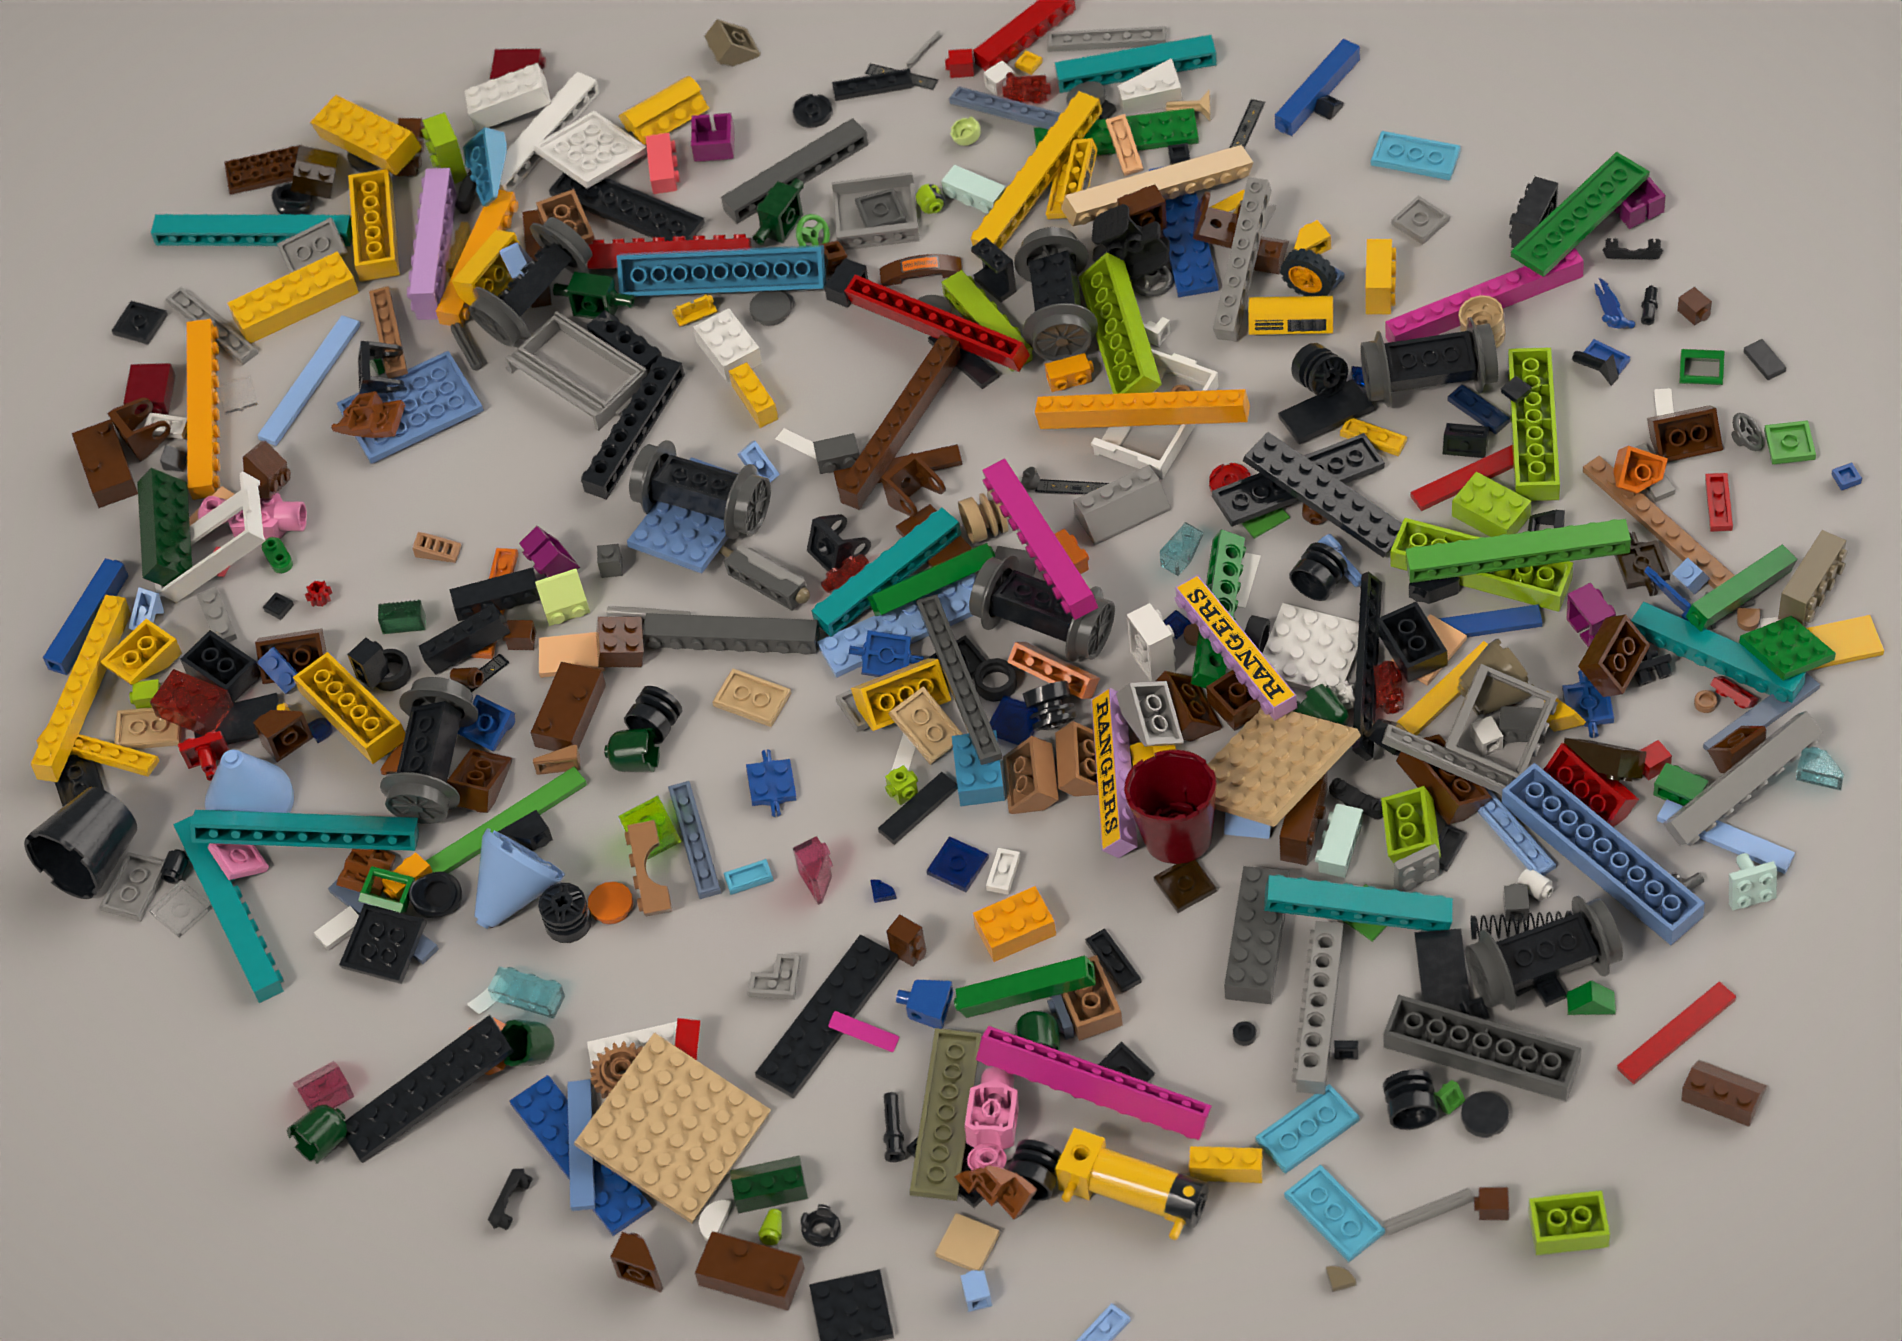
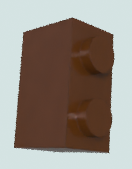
[886,914,927,967]

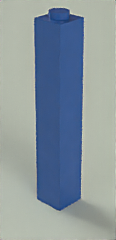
[1275,38,1360,136]
[43,558,129,675]

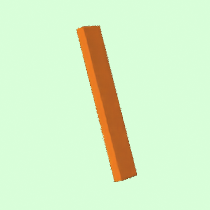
[471,548,518,659]

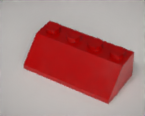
[1543,743,1639,828]

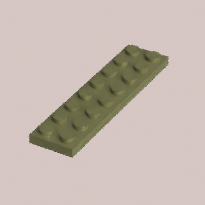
[910,1028,982,1201]

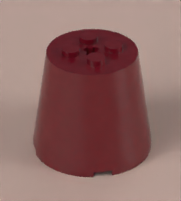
[1124,750,1217,864]

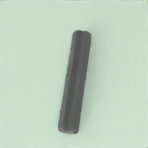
[450,322,482,371]

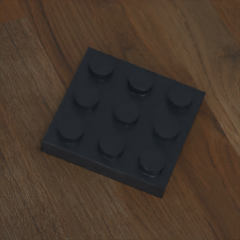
[339,904,427,984]
[809,1269,894,1341]

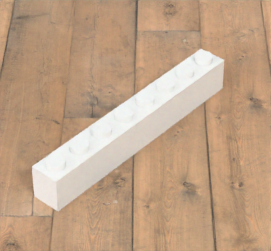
[499,71,599,192]

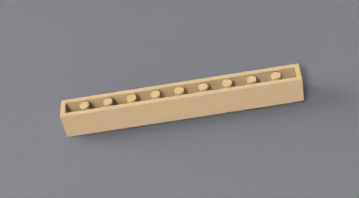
[1061,145,1253,227]

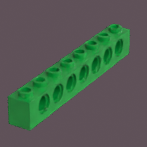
[1191,529,1246,689]

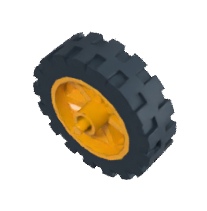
[1280,248,1337,296]

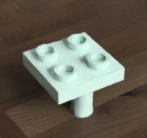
[1729,853,1777,911]

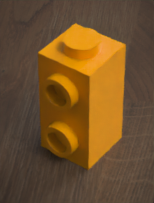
[1045,353,1094,392]
[381,852,432,901]

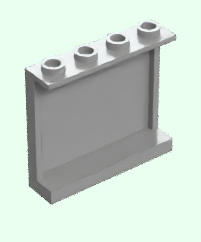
[831,172,920,250]

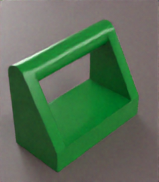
[1679,349,1725,385]
[358,866,415,913]

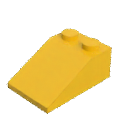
[100,619,182,685]

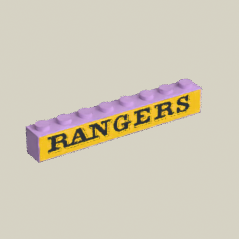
[1175,575,1297,721]
[1091,688,1138,858]

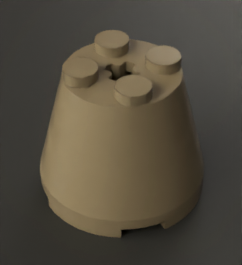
[1457,638,1534,716]

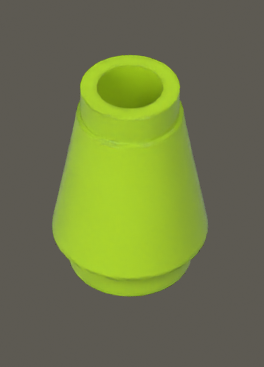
[758,1209,782,1246]

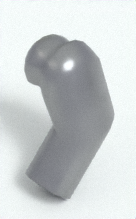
[1670,872,1704,890]

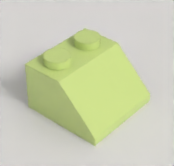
[535,569,590,626]

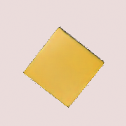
[1015,50,1043,75]

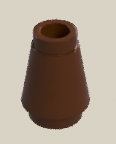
[450,667,484,689]

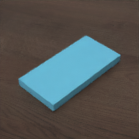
[1371,131,1461,180]
[1255,1084,1360,1174]
[1284,1165,1385,1262]

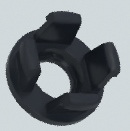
[800,1204,841,1247]

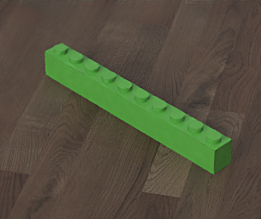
[1406,519,1631,583]

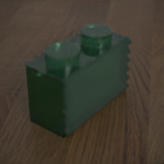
[378,599,426,634]

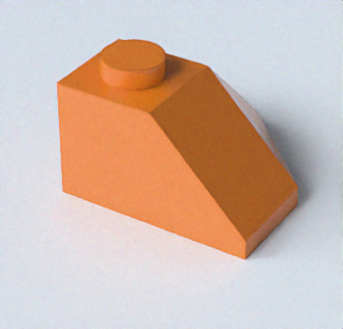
[1613,446,1668,494]

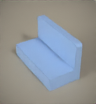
[1224,812,1271,839]

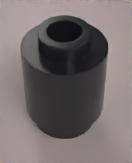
[161,849,189,884]

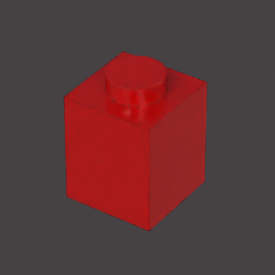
[945,48,974,78]
[1641,740,1672,781]

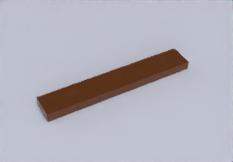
[522,209,552,308]
[833,444,963,492]

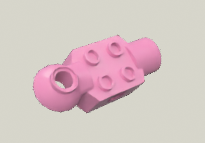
[198,493,307,540]
[965,1067,1019,1170]

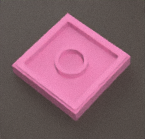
[208,843,269,880]

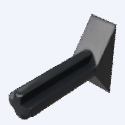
[1572,351,1619,386]

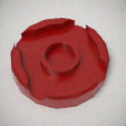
[1209,463,1251,492]

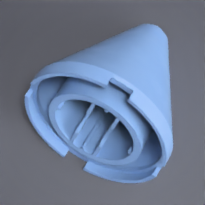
[205,749,294,813]
[474,828,565,929]

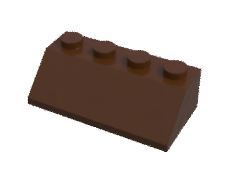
[1396,734,1492,825]

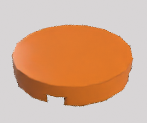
[588,881,633,924]

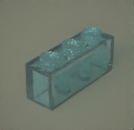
[488,966,565,1019]

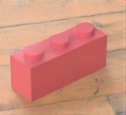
[646,133,680,194]

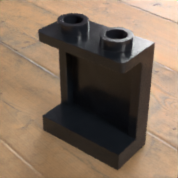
[971,237,1017,303]

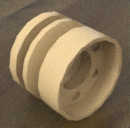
[1459,295,1506,348]
[958,490,1009,544]

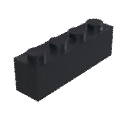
[449,567,540,622]
[419,604,511,675]

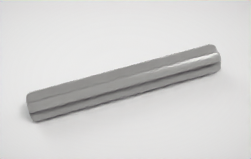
[606,606,691,621]
[1383,1188,1474,1235]

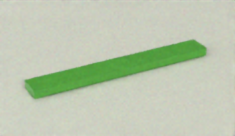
[426,767,587,873]

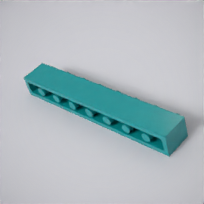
[1054,34,1217,93]
[811,507,961,637]
[1631,602,1806,703]
[1264,875,1453,931]

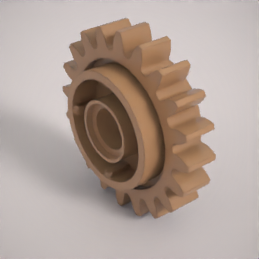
[590,1041,643,1099]

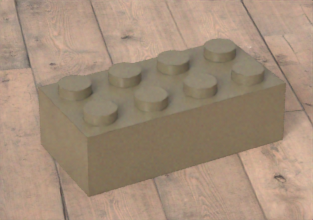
[1778,530,1848,626]

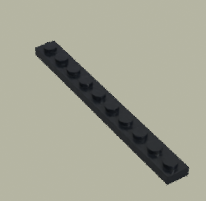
[1352,571,1382,761]

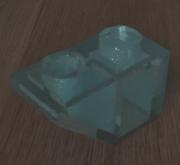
[1160,522,1203,576]

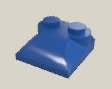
[458,695,515,752]

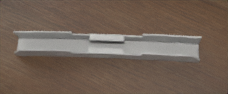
[907,31,942,69]

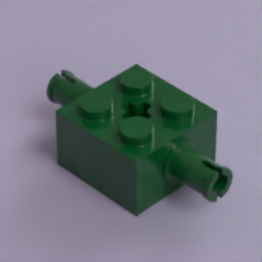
[752,179,804,245]
[553,271,635,319]

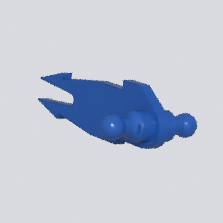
[1594,278,1635,329]
[1644,566,1691,622]

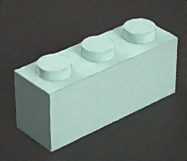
[941,165,1006,213]
[1315,804,1363,878]

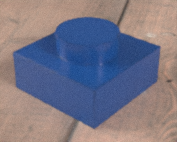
[1831,462,1862,491]

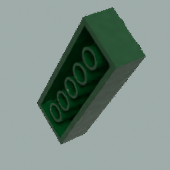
[137,468,193,586]

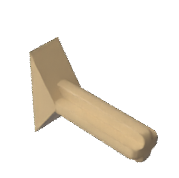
[1166,90,1210,121]

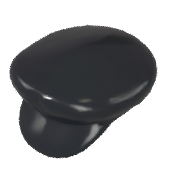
[271,182,313,215]
[409,872,462,918]

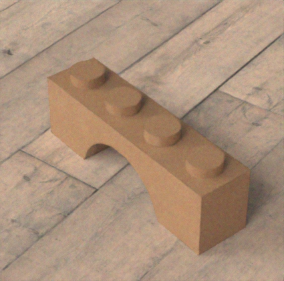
[624,820,672,917]

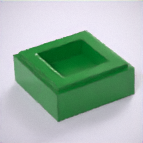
[370,359,385,376]

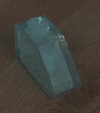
[1796,747,1844,790]

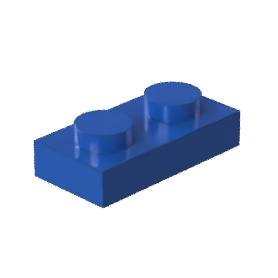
[257,647,298,694]

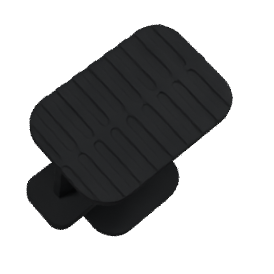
[1092,204,1170,282]

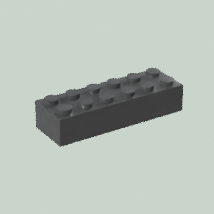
[1224,866,1289,1004]

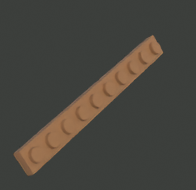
[1583,455,1735,589]

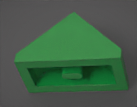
[1567,980,1616,1015]

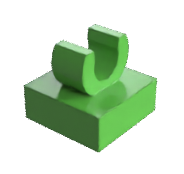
[1434,1080,1466,1115]

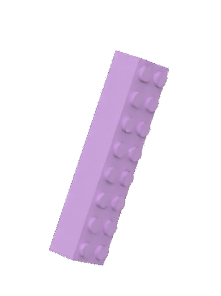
[407,168,457,320]

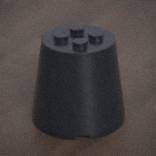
[24,787,137,899]

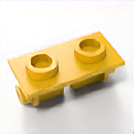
[672,294,717,327]

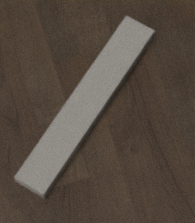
[1048,26,1167,52]
[166,287,258,365]
[1382,724,1513,795]

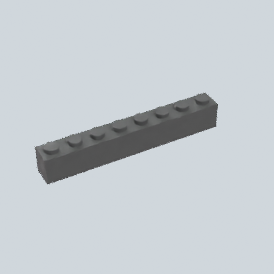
[721,118,869,224]
[642,613,820,655]

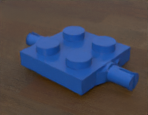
[849,630,924,677]
[1562,670,1614,738]
[746,749,796,817]

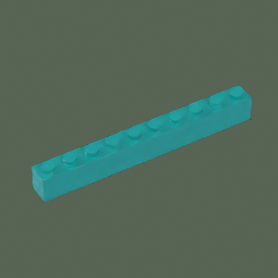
[151,214,353,246]
[190,810,419,851]
[173,815,284,1003]

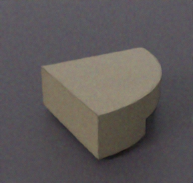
[1326,1266,1356,1292]

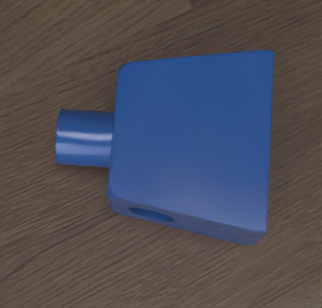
[896,980,954,1029]

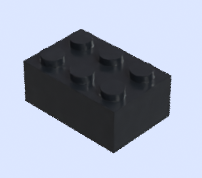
[1509,176,1558,248]
[1377,601,1448,683]
[180,630,261,703]

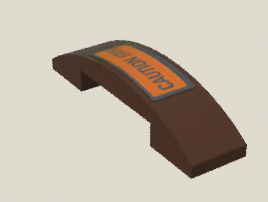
[879,254,962,286]

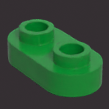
[261,537,293,574]

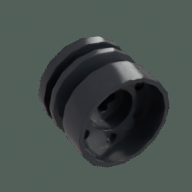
[1291,343,1349,398]
[1289,542,1347,601]
[1022,681,1078,731]
[624,685,683,744]
[538,883,592,943]
[1383,1069,1439,1130]
[1008,1139,1062,1201]

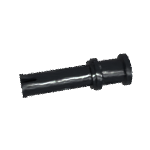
[883,1092,906,1163]

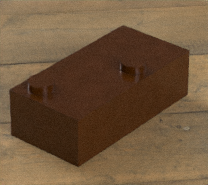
[71,419,138,508]
[530,661,606,751]
[1279,772,1328,866]
[695,1231,805,1311]

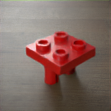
[178,731,229,781]

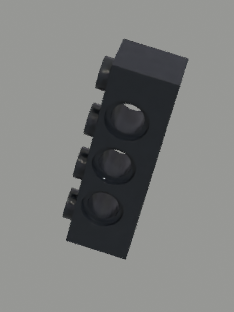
[587,310,662,375]

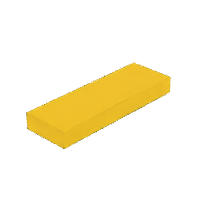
[1340,418,1407,457]

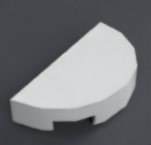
[699,1200,733,1241]

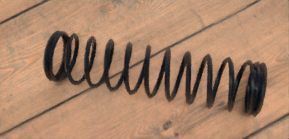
[1470,910,1572,940]

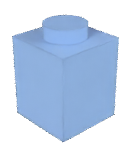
[1672,557,1710,595]
[960,1270,992,1312]

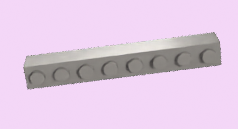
[1663,711,1823,846]

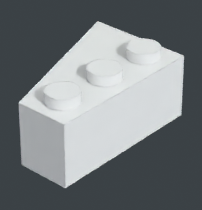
[1118,58,1182,116]

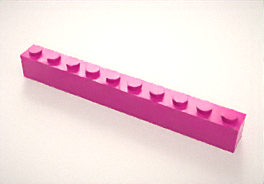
[1385,248,1584,343]
[982,458,1098,620]
[976,1026,1212,1140]

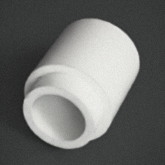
[1517,869,1554,901]

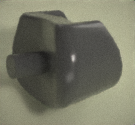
[1021,467,1040,490]

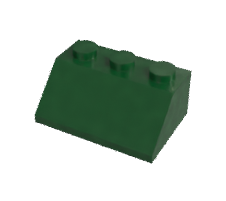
[730,1155,808,1214]

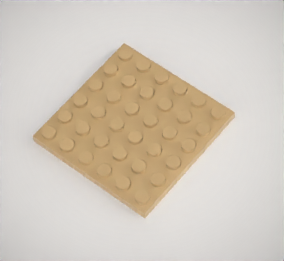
[1208,708,1361,827]
[574,1033,771,1224]

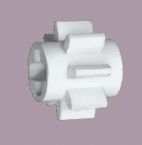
[1333,681,1356,710]

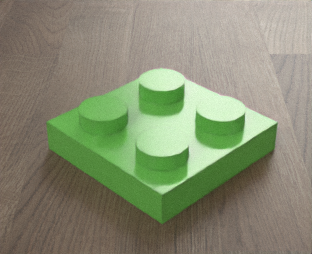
[1764,420,1816,465]

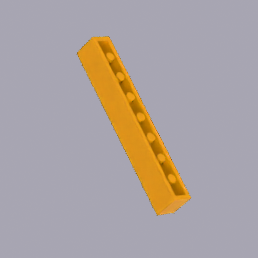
[436,190,518,327]

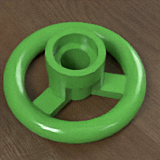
[796,214,830,246]

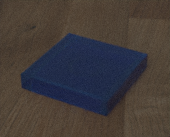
[989,695,1041,745]
[926,836,989,892]

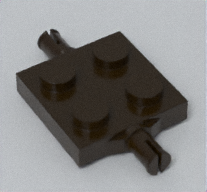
[1614,532,1670,596]

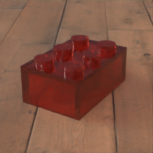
[150,669,233,736]

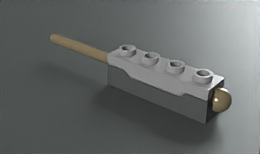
[718,544,810,611]

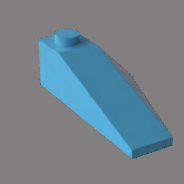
[463,127,507,207]

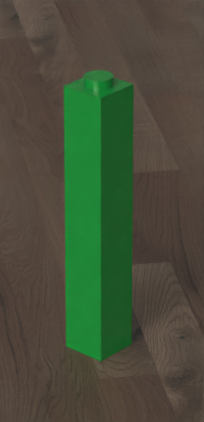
[867,543,995,616]
[1685,544,1798,632]
[954,955,1096,1018]

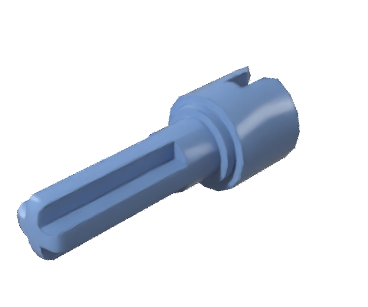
[1318,534,1361,587]

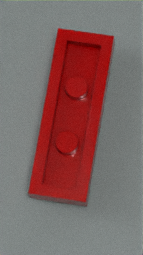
[1705,473,1733,532]

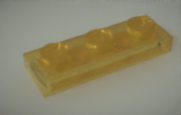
[445,222,471,278]

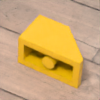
[1294,220,1331,254]

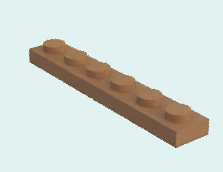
[369,286,408,379]

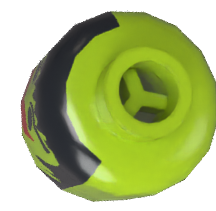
[915,184,945,214]

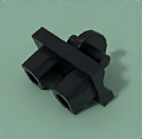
[1633,649,1672,686]

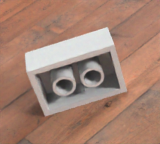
[693,308,762,382]
[1127,603,1176,682]

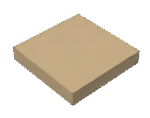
[935,1213,1000,1271]

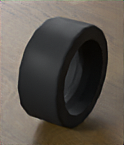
[1244,615,1270,653]
[376,649,412,691]
[974,658,1017,702]

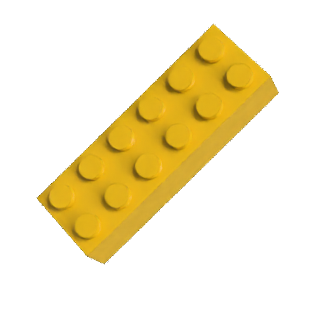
[310,95,422,175]
[348,169,400,282]
[227,251,359,344]
[293,652,406,764]

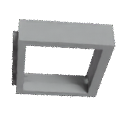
[1444,664,1558,779]

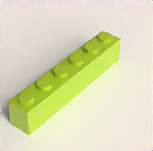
[941,270,1033,372]

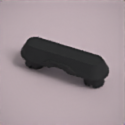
[455,170,477,214]
[1602,238,1664,259]
[1329,778,1383,820]
[488,1169,532,1230]

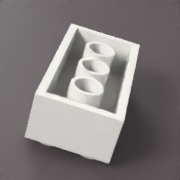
[465,63,551,132]

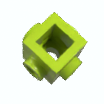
[885,765,918,806]

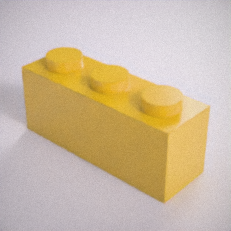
[729,362,778,428]
[1189,1146,1263,1183]

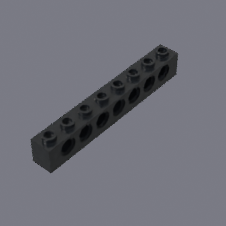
[581,356,685,500]

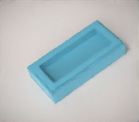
[723,859,774,895]

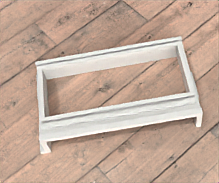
[1091,349,1219,479]
[155,471,266,603]

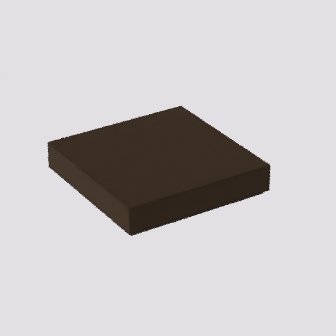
[1153,859,1217,913]

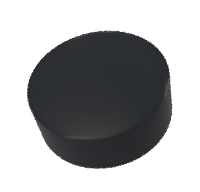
[1233,1021,1256,1046]

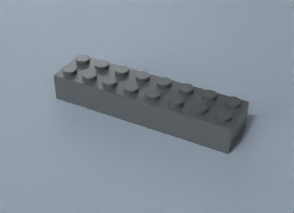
[1383,994,1581,1102]

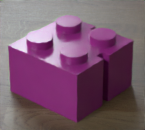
[691,113,734,162]
[1614,177,1666,229]
[519,526,580,578]
[1566,582,1616,648]

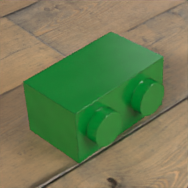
[1653,763,1708,806]

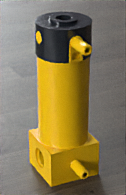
[1056,1128,1209,1240]

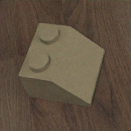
[704,19,761,67]

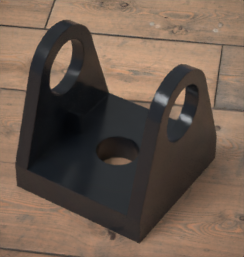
[358,341,405,394]
[807,514,871,577]

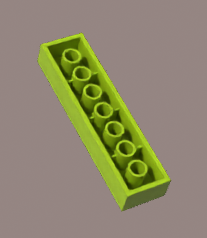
[1079,252,1162,394]
[1508,347,1560,501]
[1390,518,1574,612]

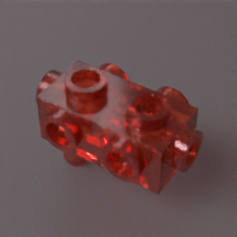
[1002,72,1051,104]
[821,554,869,594]
[1373,661,1405,714]

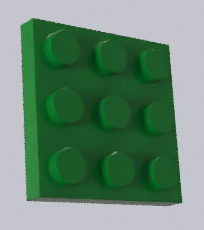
[1739,616,1836,681]

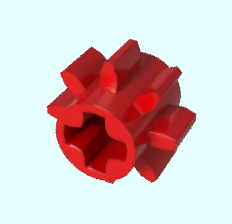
[305,581,332,607]

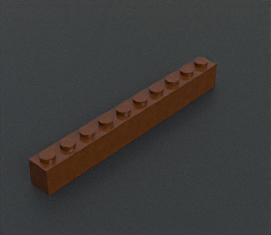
[838,335,961,510]

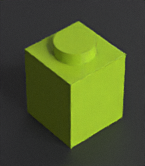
[129,679,164,709]

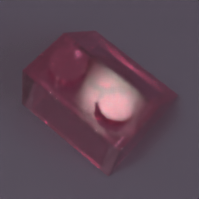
[793,836,833,905]
[293,1061,354,1111]

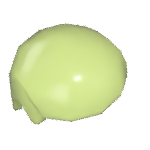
[950,116,981,146]

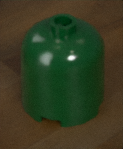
[1293,684,1349,726]
[604,728,660,772]
[1015,1011,1060,1051]
[502,1020,555,1066]
[287,1105,347,1164]

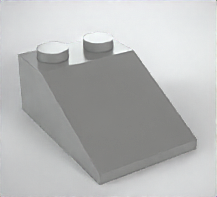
[1116,681,1184,747]

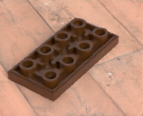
[224,145,302,195]
[896,504,972,567]

